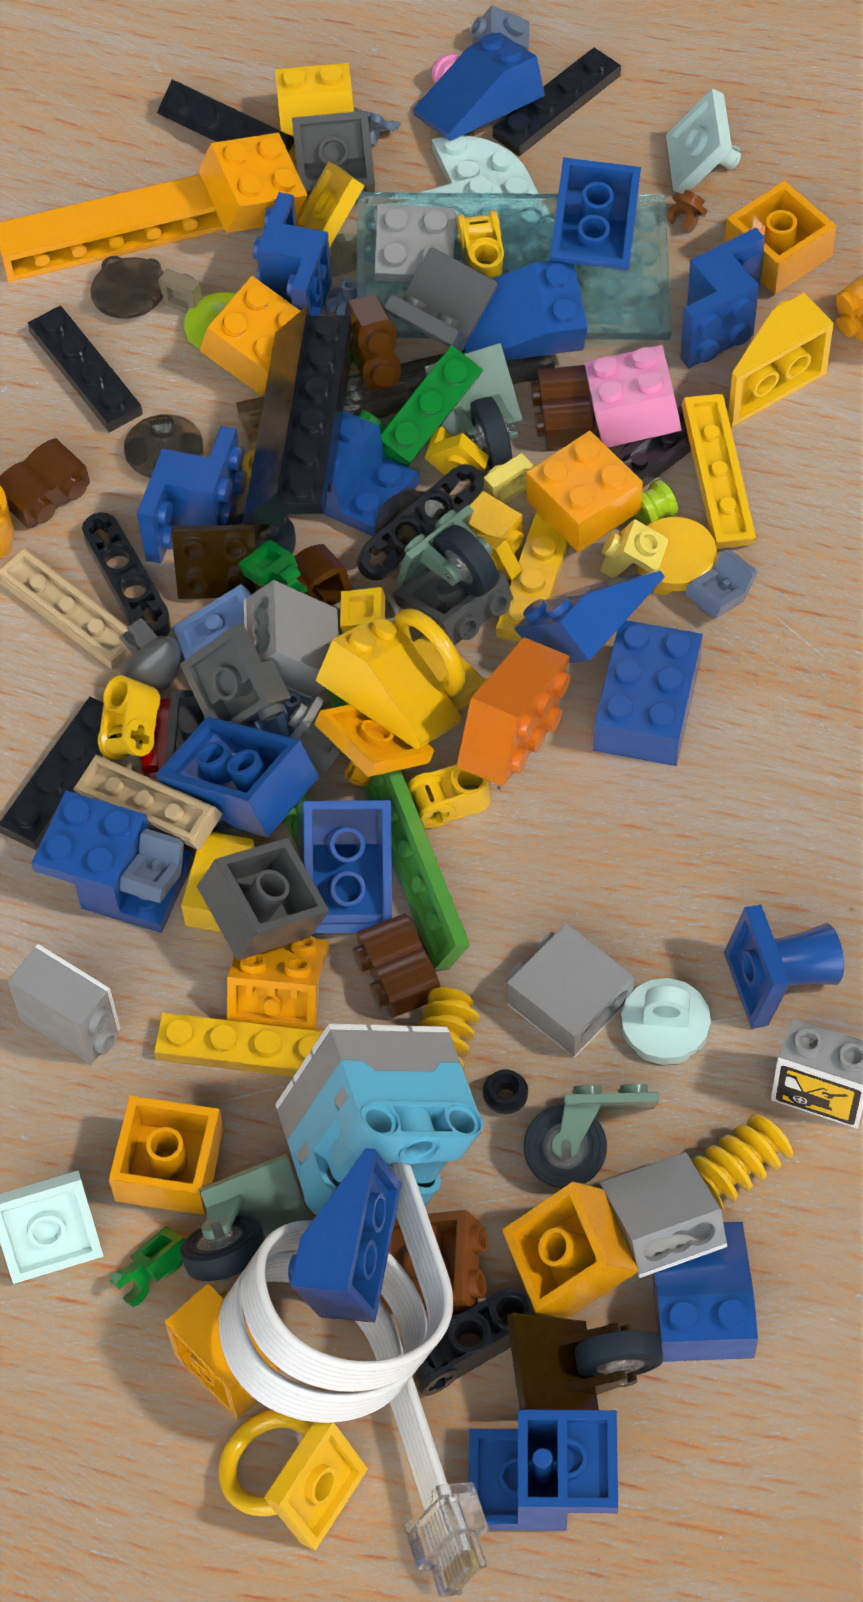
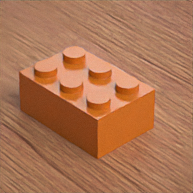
[456,637,571,786]

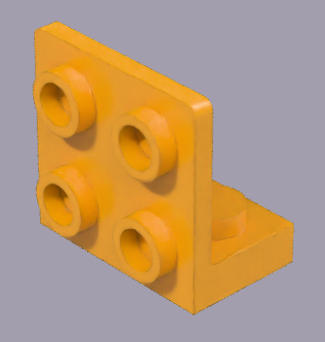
[227,936,329,1030]

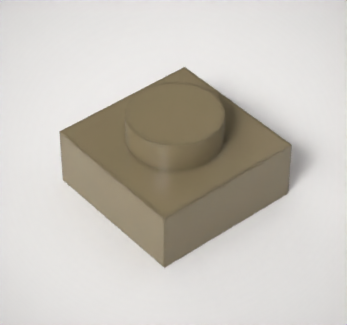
[159,269,203,313]

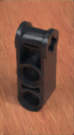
[415,1288,532,1396]

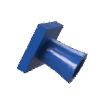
[724,904,844,1029]

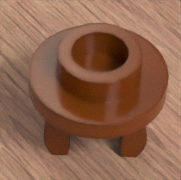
[666,189,708,233]

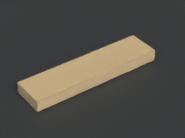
[0,548,131,670]
[73,755,223,851]

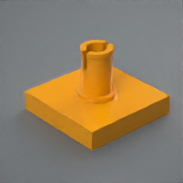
[314,705,435,786]

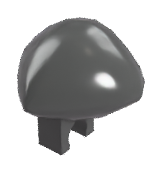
[119,618,181,691]

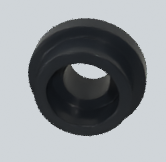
[483,1069,528,1114]

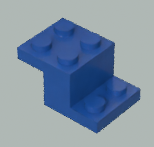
[253,192,332,316]
[680,228,765,369]
[324,411,421,537]
[137,426,247,564]
[32,791,194,933]
[468,1410,618,1531]

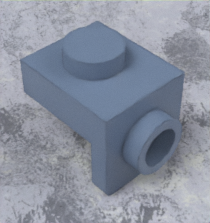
[470,5,529,50]
[684,549,757,619]
[119,829,184,903]

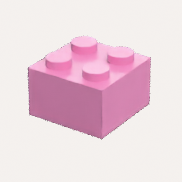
[585,344,682,448]

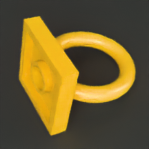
[393,608,486,711]
[218,1410,368,1551]

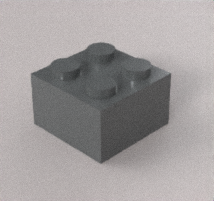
[197,838,329,961]

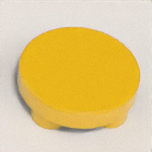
[635,517,717,595]

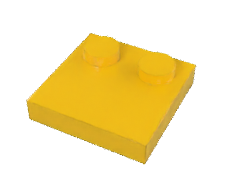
[296,161,365,248]

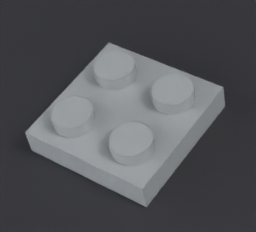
[374,204,455,283]

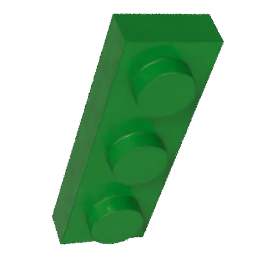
[381,345,483,466]

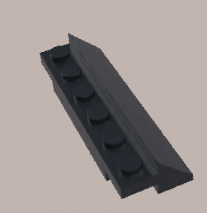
[243,305,352,525]

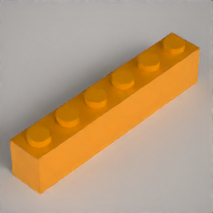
[0,174,225,283]

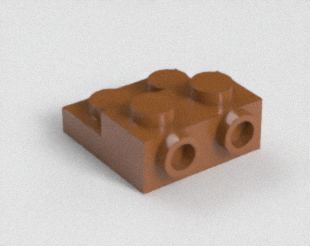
[380,1210,488,1314]

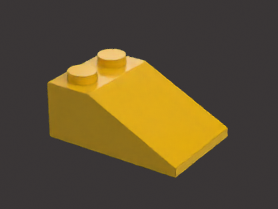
[275,62,354,171]
[728,292,834,427]
[315,616,462,750]

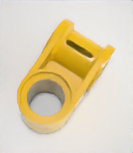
[456,209,504,279]
[98,675,160,761]
[407,764,492,829]

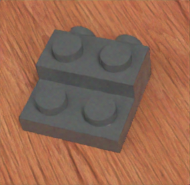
[292,111,375,202]
[393,567,514,645]
[180,624,291,729]

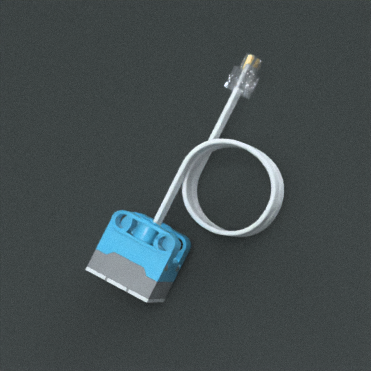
[218,1024,489,1597]

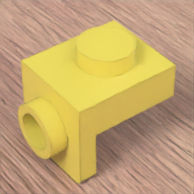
[483,453,538,504]
[600,519,668,578]

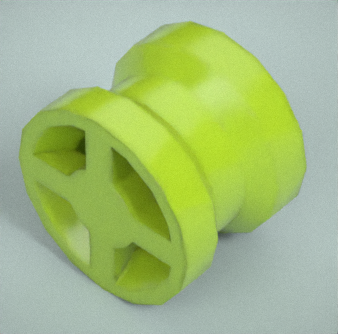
[634,479,678,526]

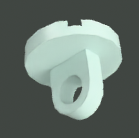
[621,978,711,1065]

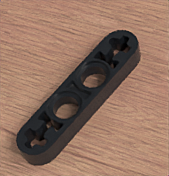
[357,464,484,581]
[82,512,171,636]

